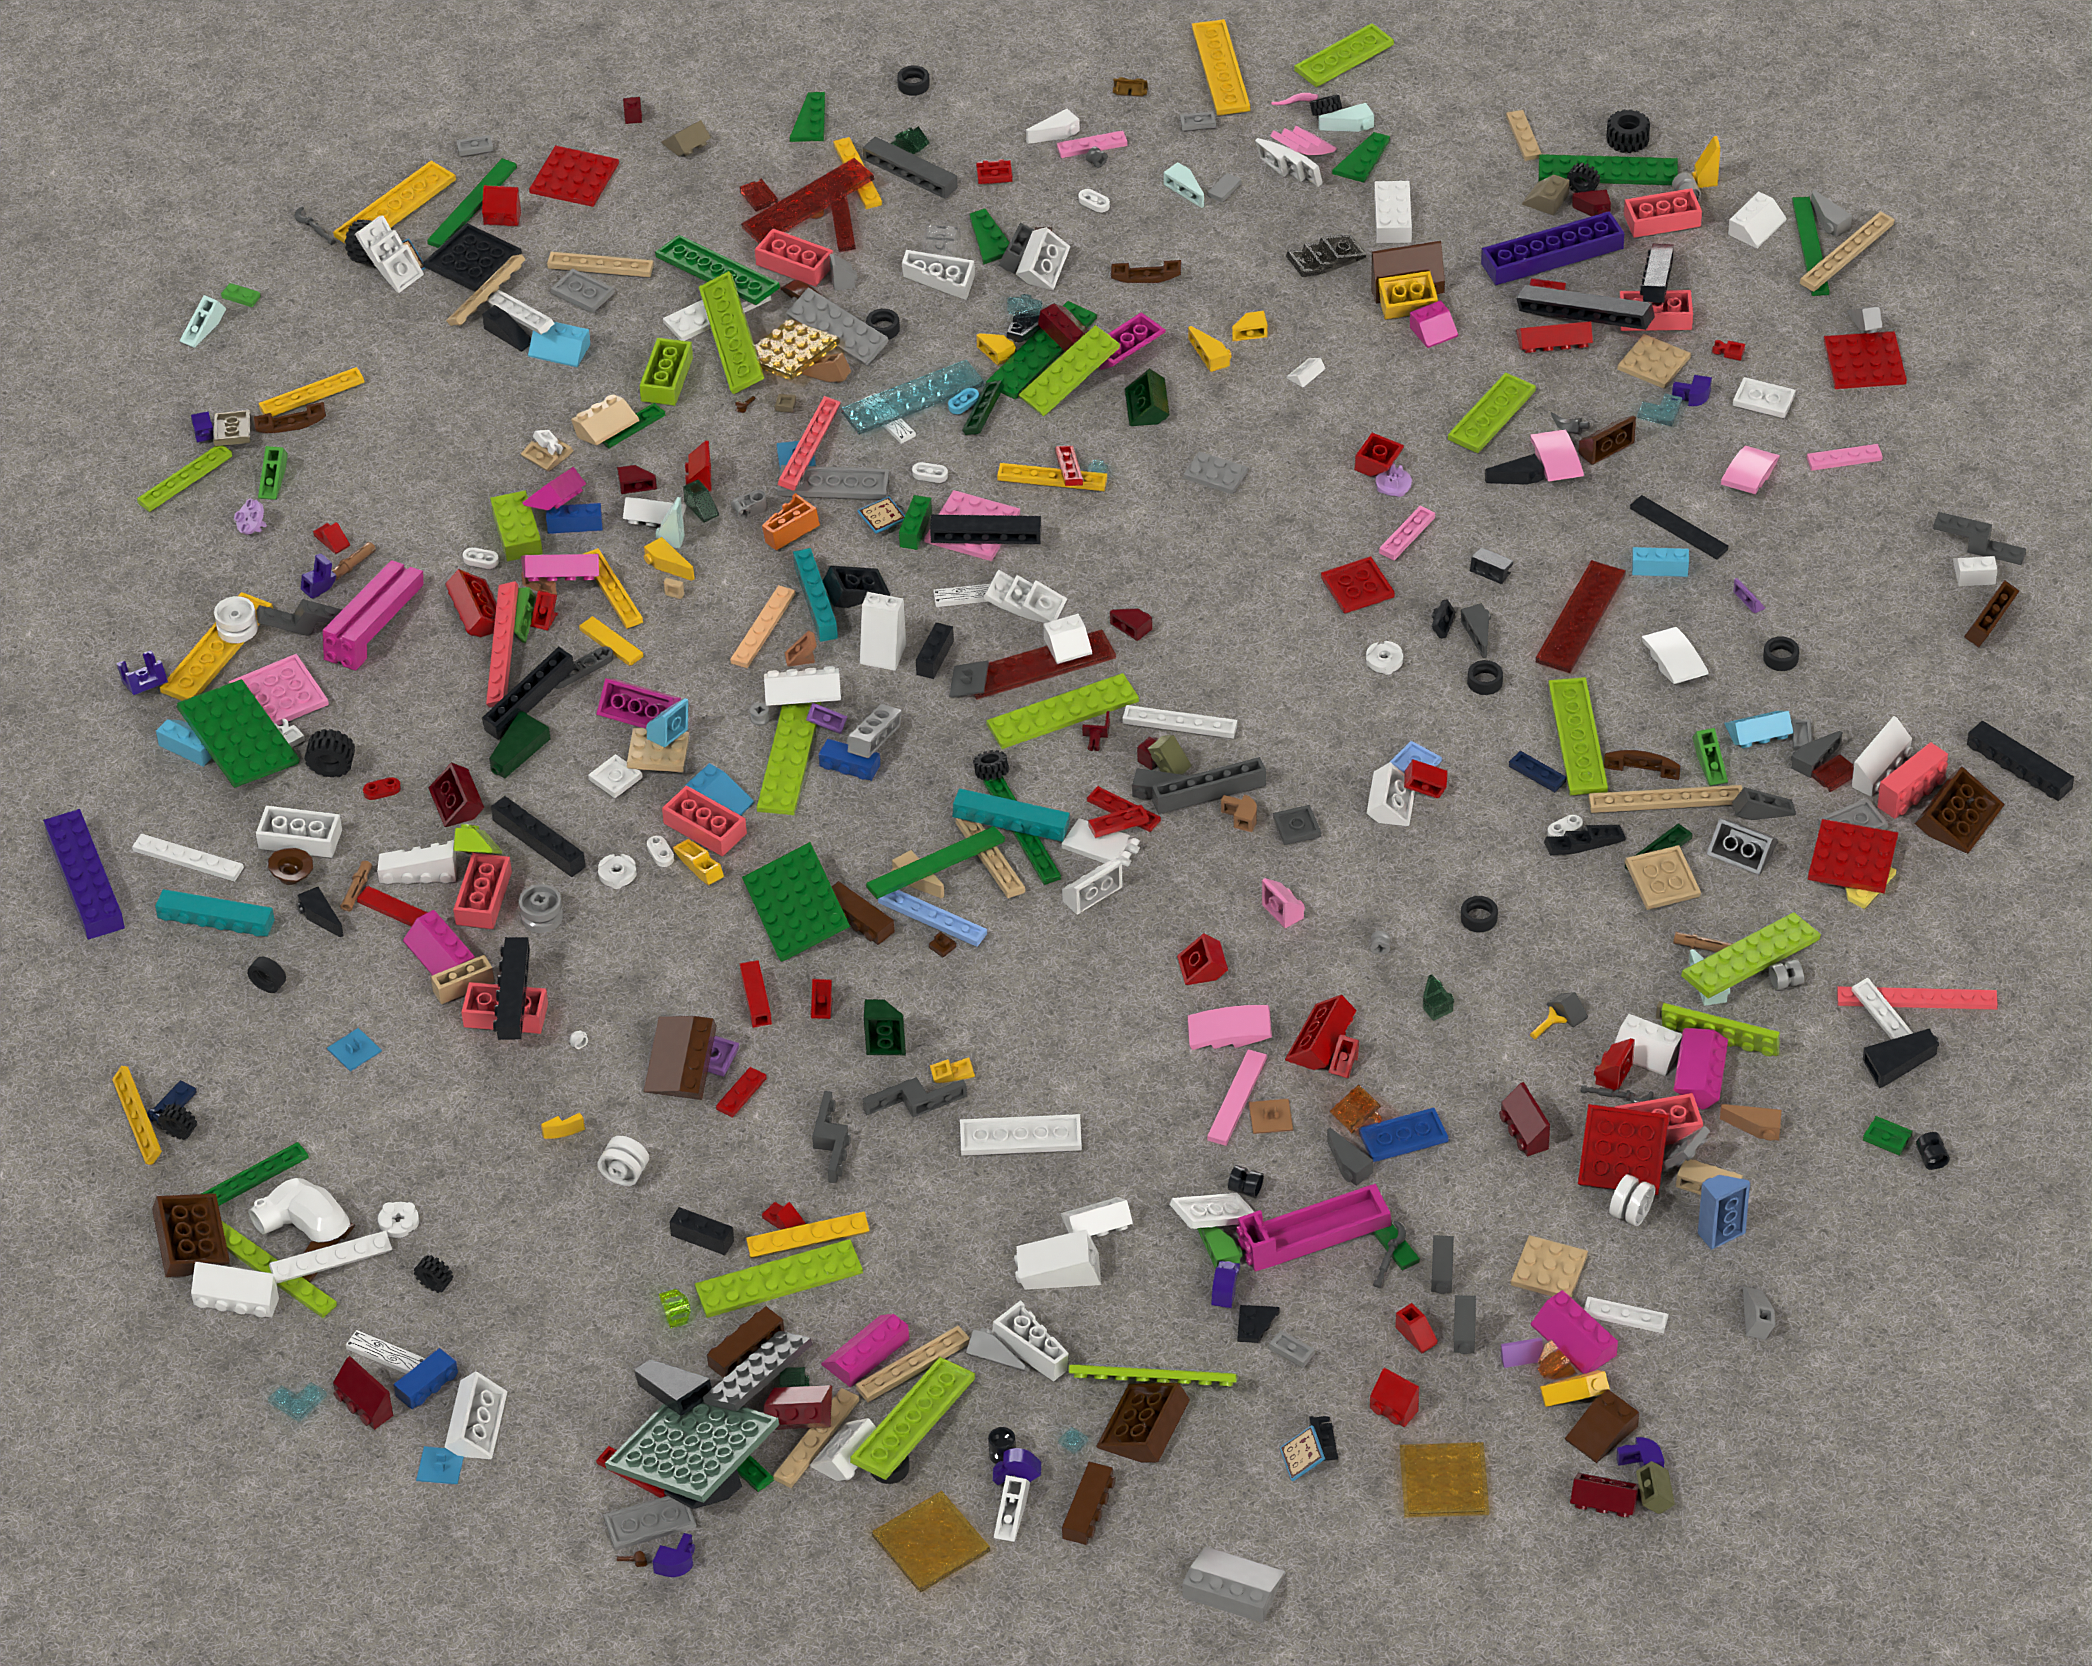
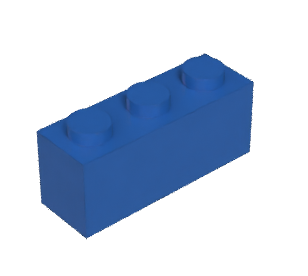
[546,503,603,534]
[819,739,881,781]
[393,1348,458,1409]

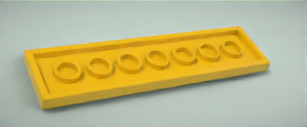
[1192,19,1250,116]
[333,161,456,244]
[160,592,273,701]

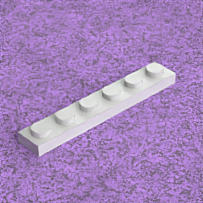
[486,290,554,335]
[1123,705,1237,739]
[132,834,243,882]
[269,1231,392,1284]

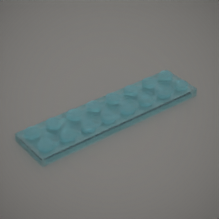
[841,359,984,435]

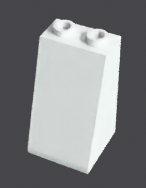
[860,592,906,671]
[1014,1229,1101,1290]

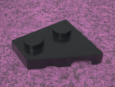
[1237,1305,1280,1343]

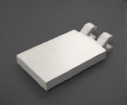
[1062,818,1140,867]

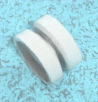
[214,596,258,643]
[597,1136,649,1186]
[1609,1174,1655,1226]

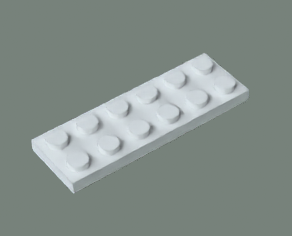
[663,295,771,341]
[960,1114,1082,1156]

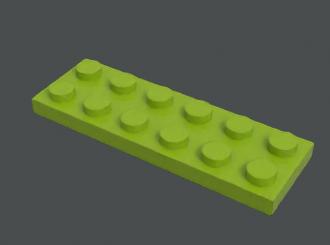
[1294,23,1394,88]
[1019,325,1120,416]
[1448,372,1536,453]
[1661,1003,1780,1056]

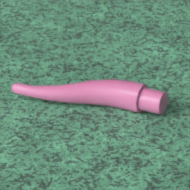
[1271,93,1318,105]

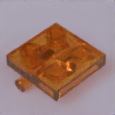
[1330,1084,1383,1134]

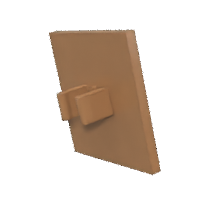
[1249,1099,1293,1134]

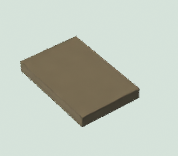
[213,410,251,446]

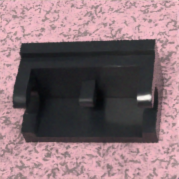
[1470,547,1513,584]
[1309,1416,1338,1461]

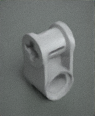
[731,490,768,520]

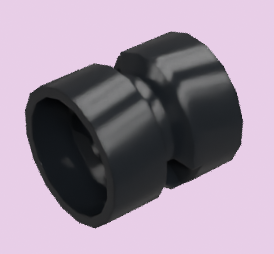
[1916,1132,1950,1170]
[1228,1165,1264,1198]
[988,1427,1016,1464]

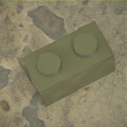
[1148,735,1192,775]
[1636,1461,1675,1514]

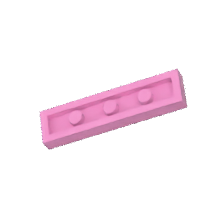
[1057,131,1127,158]
[1807,444,1883,471]
[1379,506,1435,561]

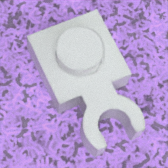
[533,430,563,455]
[275,719,305,747]

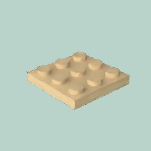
[1617,334,1691,389]
[627,728,689,772]
[1625,845,1701,910]
[1511,1235,1588,1297]

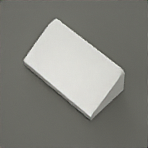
[1286,358,1325,387]

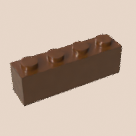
[1964,580,2019,648]
[832,881,895,945]
[707,1306,784,1378]
[1062,1461,1116,1545]

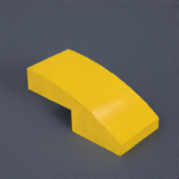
[930,1057,975,1083]
[541,1113,585,1139]

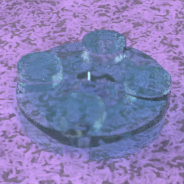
[1007,294,1042,317]

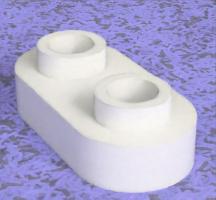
[1079,189,1110,213]
[912,462,948,483]
[463,548,499,569]
[1548,815,1583,836]
[647,836,674,867]

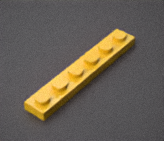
[833,137,882,209]
[258,367,365,417]
[997,463,1108,491]
[583,548,643,629]
[112,1066,162,1165]
[746,1211,869,1258]

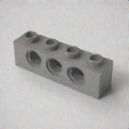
[847,704,902,758]

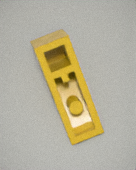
[1691,136,1721,188]
[1188,326,1232,372]
[644,537,695,581]
[1540,1370,1610,1407]

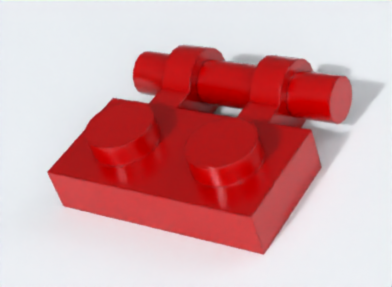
[976,159,1013,184]

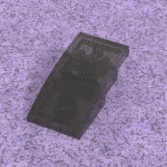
[1286,234,1367,277]

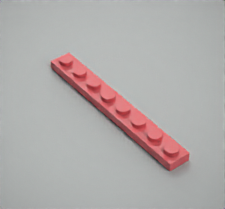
[778,396,841,491]
[486,581,519,707]
[1837,986,1998,1010]

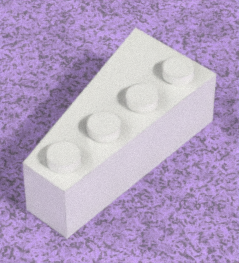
[902,250,975,300]
[377,840,458,884]
[992,1300,1069,1382]

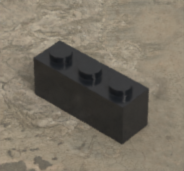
[915,622,954,679]
[669,1207,734,1256]

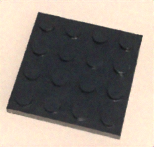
[423,223,522,292]

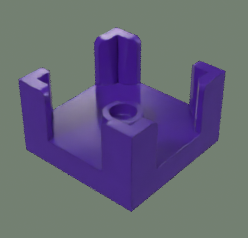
[116,650,168,695]

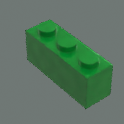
[899,495,932,550]

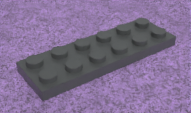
[703,1331,813,1411]

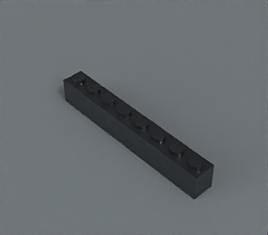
[1516,285,1655,330]

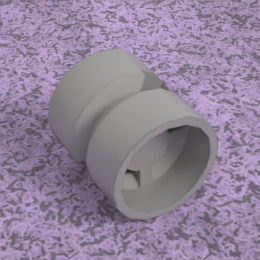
[1672,173,1701,201]
[1769,959,1804,990]

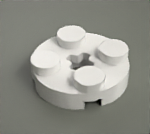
[1366,641,1403,675]
[598,854,637,889]
[378,1202,419,1238]

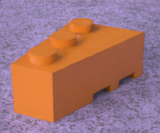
[762,493,820,550]

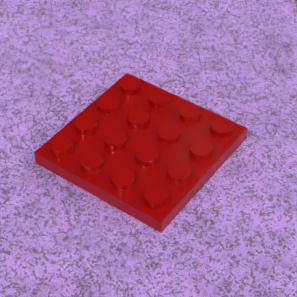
[529,145,619,207]
[1823,331,1907,389]
[1808,819,1899,894]
[1578,1104,1669,1196]

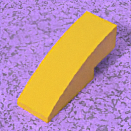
[673,839,724,886]

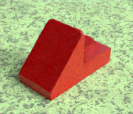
[313,522,350,554]
[530,590,558,631]
[811,978,833,1019]
[1328,1035,1359,1079]
[762,1202,806,1230]

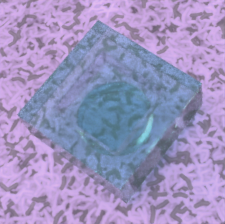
[1088,460,1108,473]
[1058,1427,1088,1455]

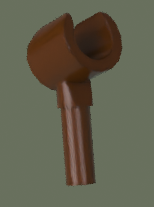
[735,396,756,413]
[617,1551,647,1567]

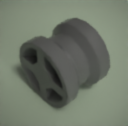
[1086,146,1108,168]

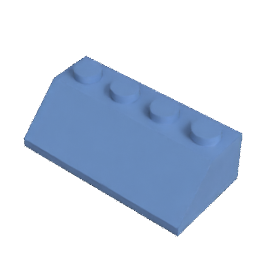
[1698,1175,1750,1250]

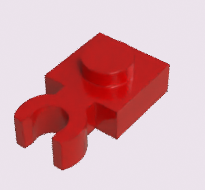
[1712,340,1746,361]

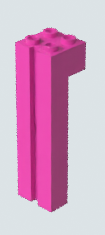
[323,560,424,671]
[1236,1184,1391,1272]

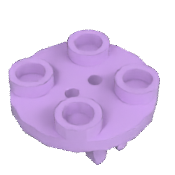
[1376,463,1412,497]
[234,498,267,535]

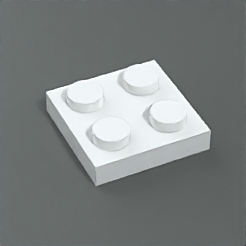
[588,754,642,798]

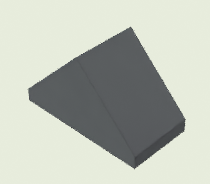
[1547,992,1588,1028]

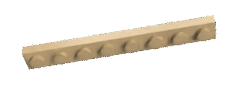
[1799,211,1895,292]
[1589,785,1742,813]

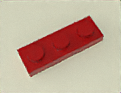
[1088,804,1149,838]
[716,1067,767,1118]

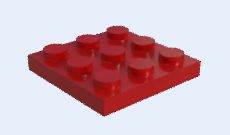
[1321,556,1395,614]

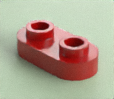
[363,777,401,800]

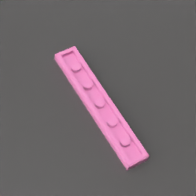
[1207,1049,1267,1146]

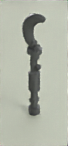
[294,206,336,245]
[1581,1085,1654,1103]
[1373,1221,1406,1288]

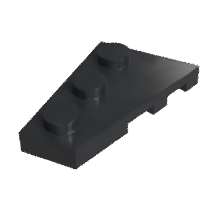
[1007,309,1041,343]

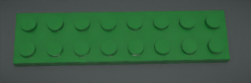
[1538,154,1678,185]
[655,235,780,305]
[986,301,1097,399]

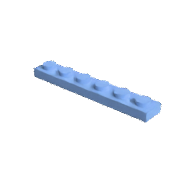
[878,890,987,947]

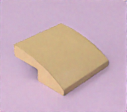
[521,439,573,471]

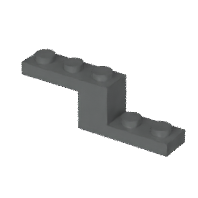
[1933,512,2026,565]
[256,599,343,636]
[862,1077,967,1118]
[812,1091,851,1183]

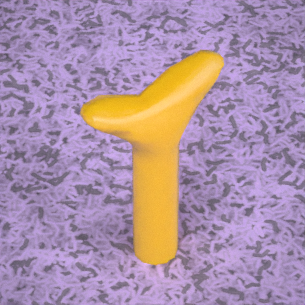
[1530,1006,1567,1039]

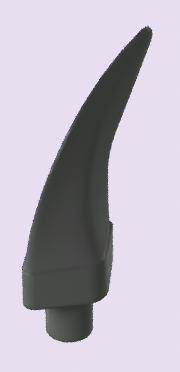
[1551,412,1590,433]

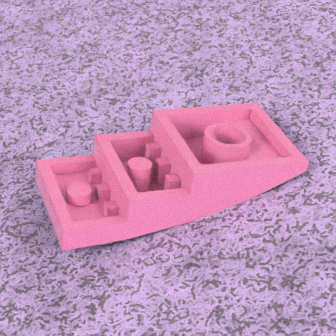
[1270,126,1337,155]
[1530,429,1584,481]
[1721,445,1780,494]
[1188,1005,1272,1050]

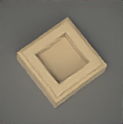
[664,578,684,599]

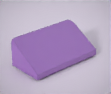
[1733,578,1765,613]
[806,703,847,734]
[1501,1338,1544,1368]

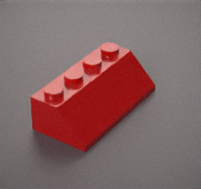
[1516,321,1593,353]
[445,569,497,638]
[1285,994,1357,1070]

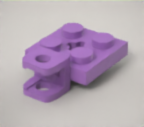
[708,1036,739,1077]

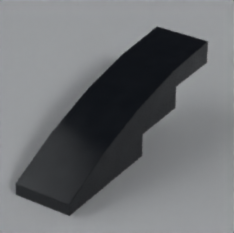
[1544,825,1626,856]

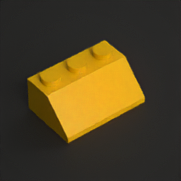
[1378,271,1438,319]

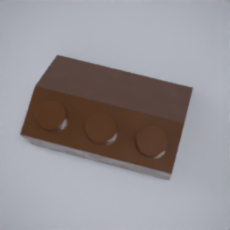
[1578,415,1636,465]

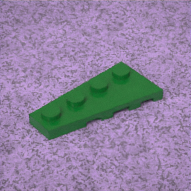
[789,92,825,142]
[1332,132,1390,183]
[969,208,1010,265]

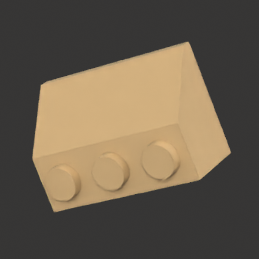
[571,395,639,445]

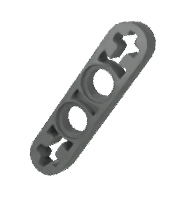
[555,646,613,689]

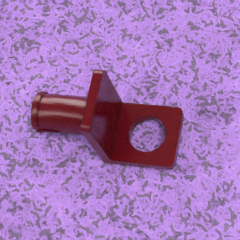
[1082,711,1110,751]

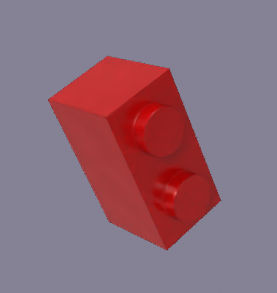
[1404,759,1447,798]

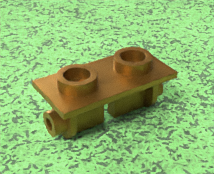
[1113,77,1148,97]

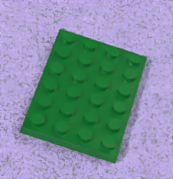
[176,679,300,788]
[742,842,850,962]

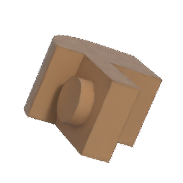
[1221,794,1257,832]

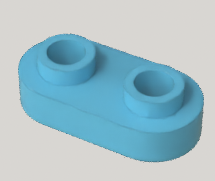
[948,388,979,414]

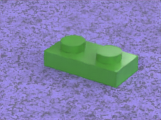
[221,283,261,307]

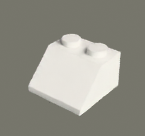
[1953,556,1997,586]
[1043,614,1092,664]

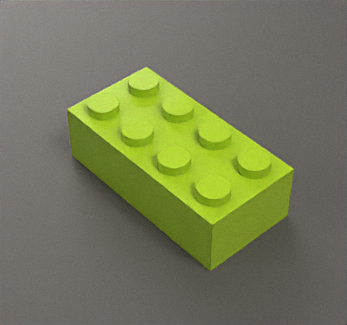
[639,338,693,406]
[490,490,543,562]

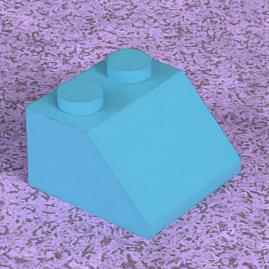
[646,698,688,747]

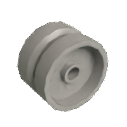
[518,884,563,933]

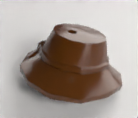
[268,848,313,885]

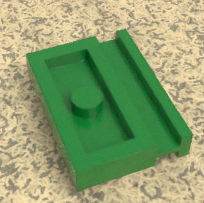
[1863,1116,1912,1156]

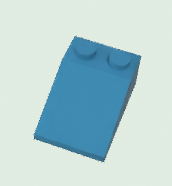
[685,763,754,816]

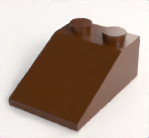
[1565,1389,1639,1463]

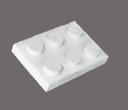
[1733,377,1796,418]

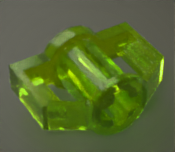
[659,1289,691,1329]

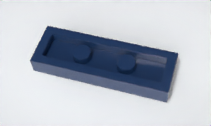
[1509,751,1566,793]

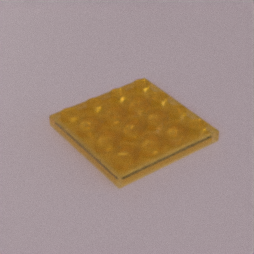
[754,319,840,380]
[1399,1442,1489,1518]
[872,1491,990,1593]

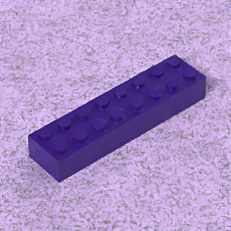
[1481,211,1624,286]
[43,809,125,940]

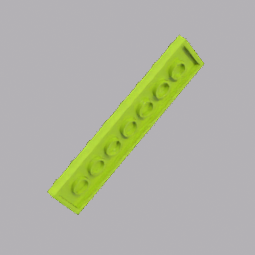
[699,271,765,394]
[986,673,1139,749]
[1548,677,1608,795]
[757,702,821,815]
[1681,912,1821,999]
[694,1239,863,1318]
[850,1357,975,1480]
[1069,1364,1238,1386]

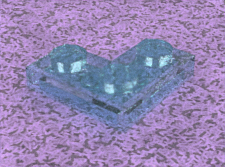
[1637,394,1682,426]
[268,1382,327,1422]

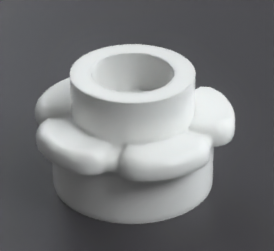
[569,1030,588,1049]

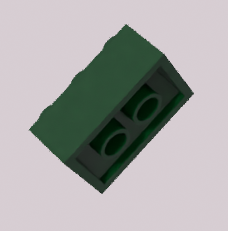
[1125,368,1170,426]
[863,999,906,1056]

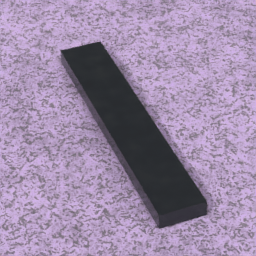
[1630,495,1729,560]

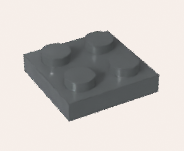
[1273,805,1321,845]

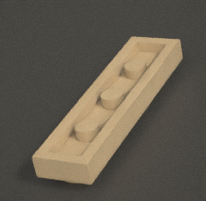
[1506,110,1542,161]

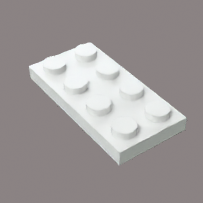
[1170,1193,1254,1229]

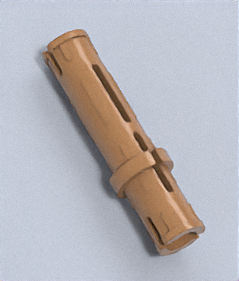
[331,542,376,581]
[340,861,373,911]
[1673,931,1733,952]

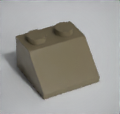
[661,120,711,156]
[1522,175,1570,215]

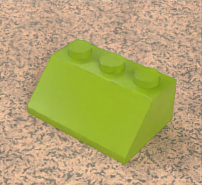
[454,824,502,854]

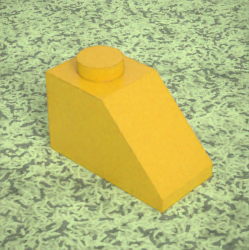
[1232,311,1268,341]
[976,333,1016,366]

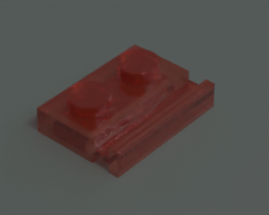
[739,178,778,212]
[1811,754,1854,792]

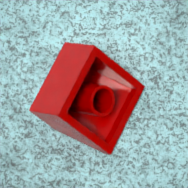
[482,185,521,226]
[1354,432,1404,477]
[685,441,712,492]
[1177,933,1228,985]
[1594,1038,1635,1091]
[1370,1367,1419,1427]

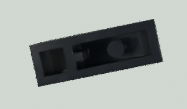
[482,305,531,352]
[1485,454,1544,485]
[296,886,344,937]

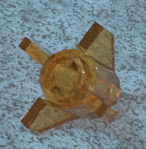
[1537,1339,1576,1379]

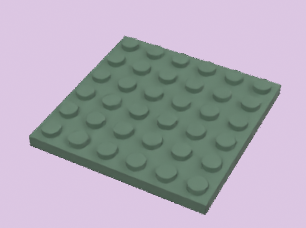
[605,1402,780,1503]

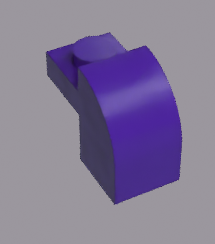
[1672,375,1712,406]
[191,411,214,443]
[300,553,336,599]
[1211,1261,1240,1308]
[1616,1437,1664,1468]
[993,1448,1041,1485]
[652,1533,695,1577]

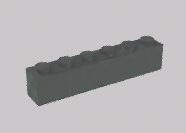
[863,136,958,199]
[1152,757,1266,814]

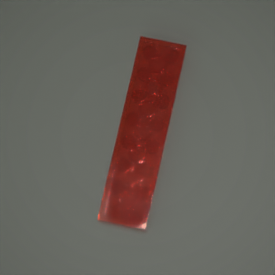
[741,158,874,244]
[1535,560,1626,673]
[974,629,1116,700]

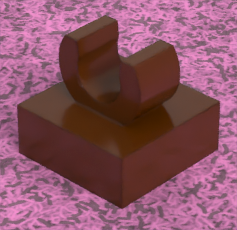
[929,932,956,958]

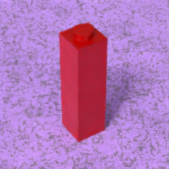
[739,960,772,1028]

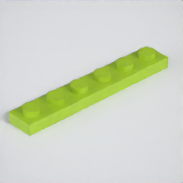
[137,445,232,512]

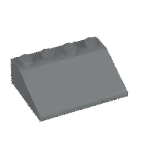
[1182,1547,1285,1623]

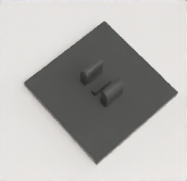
[949,660,989,698]

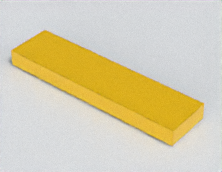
[579,616,643,666]

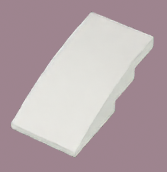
[1255,138,1323,187]
[355,216,424,293]
[983,570,1067,623]
[1642,627,1708,684]

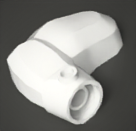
[248,1178,350,1242]

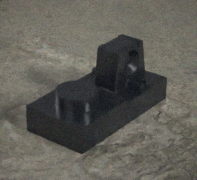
[1431,599,1456,639]

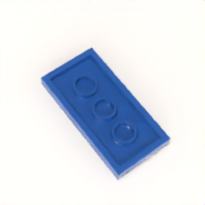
[1359,1108,1448,1162]

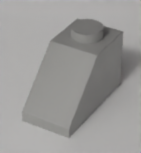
[829,254,858,291]

